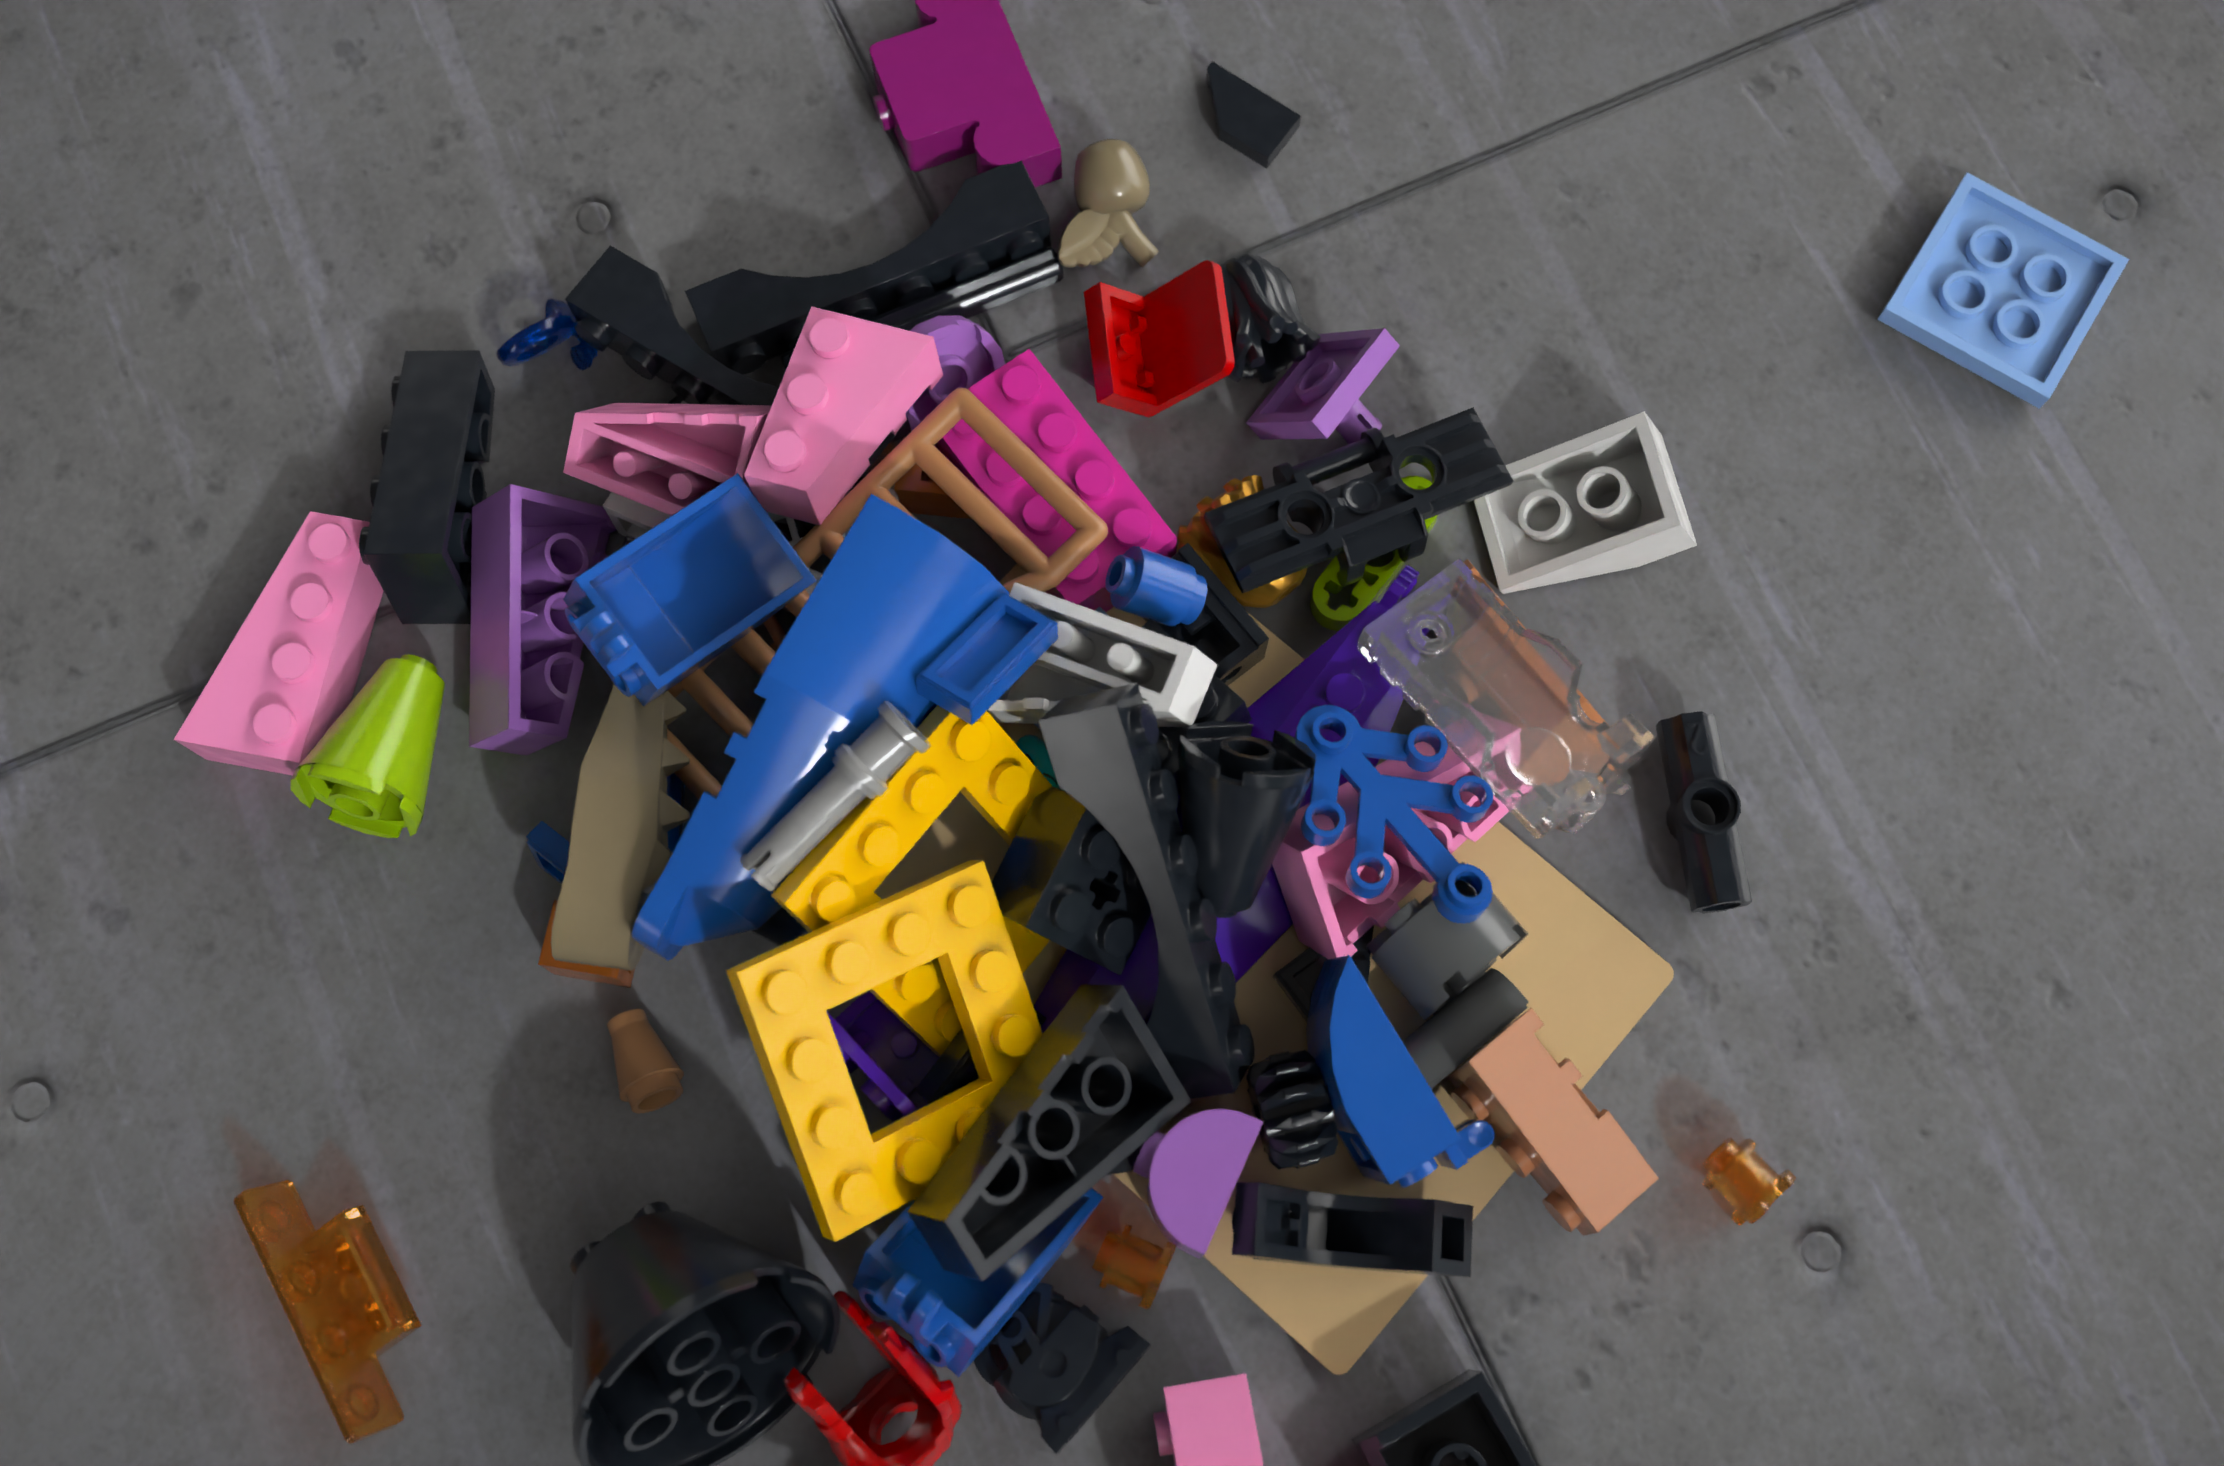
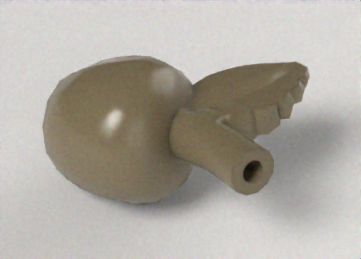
[1057,139,1159,268]

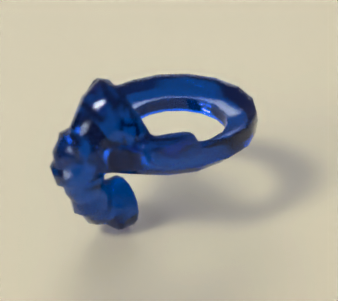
[496,299,597,370]

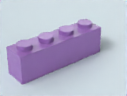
[469,484,617,756]

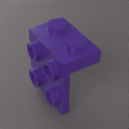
[826,990,940,1123]

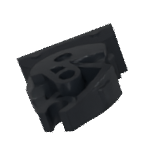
[974,1282,1151,1454]

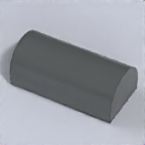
[1402,968,1529,1089]

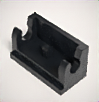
[1143,543,1269,686]

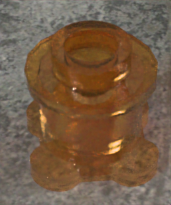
[1702,1138,1796,1226]
[1092,1223,1176,1310]

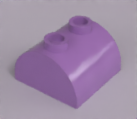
[1133,1109,1263,1259]

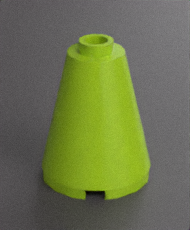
[290,654,445,838]

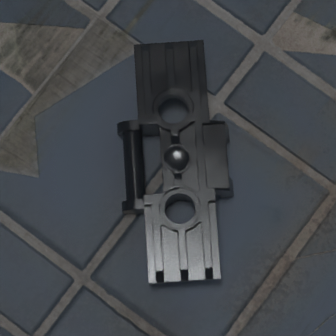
[1203,407,1513,594]

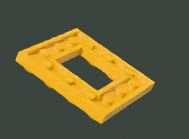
[771,705,1052,1057]
[726,860,1043,1242]

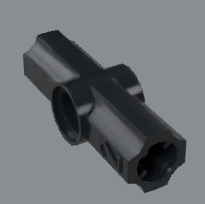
[1656,711,1752,914]

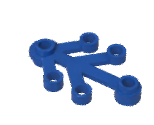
[1295,705,1493,923]

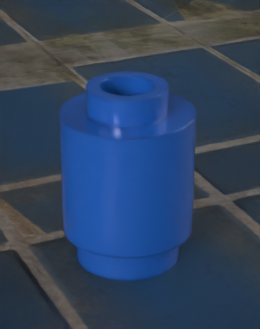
[1105,546,1207,626]

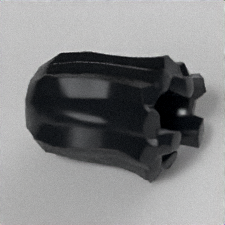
[1220,254,1321,384]

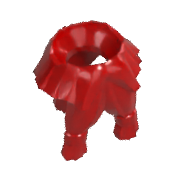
[784,1291,962,1466]

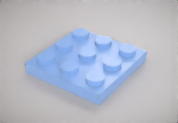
[1877,172,2129,409]

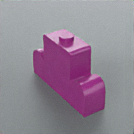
[869,0,1063,187]

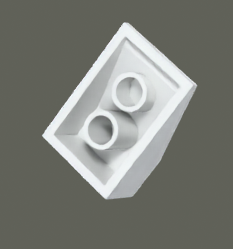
[1474,411,1697,594]

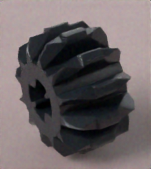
[1246,1050,1338,1170]

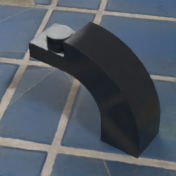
[1232,1182,1473,1277]

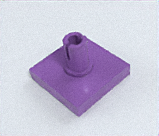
[1246,328,1400,445]

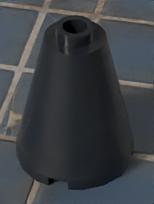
[1177,721,1316,918]

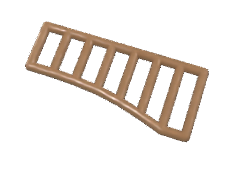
[667,388,1108,800]

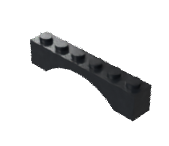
[685,158,1051,374]
[565,245,911,496]
[1038,683,1255,1099]

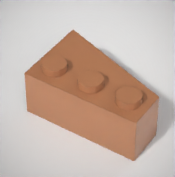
[1447,1008,1659,1236]

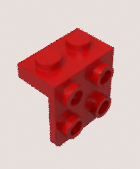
[1084,260,1235,418]

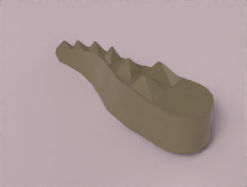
[551,684,690,971]

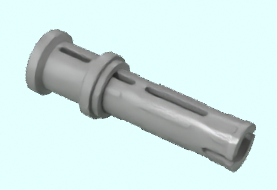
[740,701,931,891]

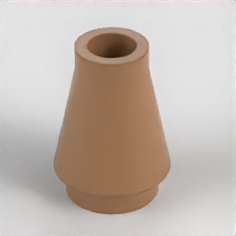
[607,1009,684,1113]

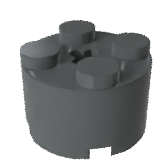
[1366,862,1528,1020]

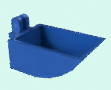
[563,473,817,707]
[1306,955,1494,1187]
[852,1188,1104,1377]

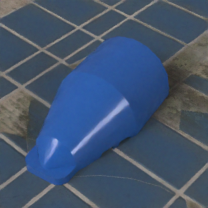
[632,494,1010,960]

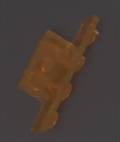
[233,1180,422,1444]

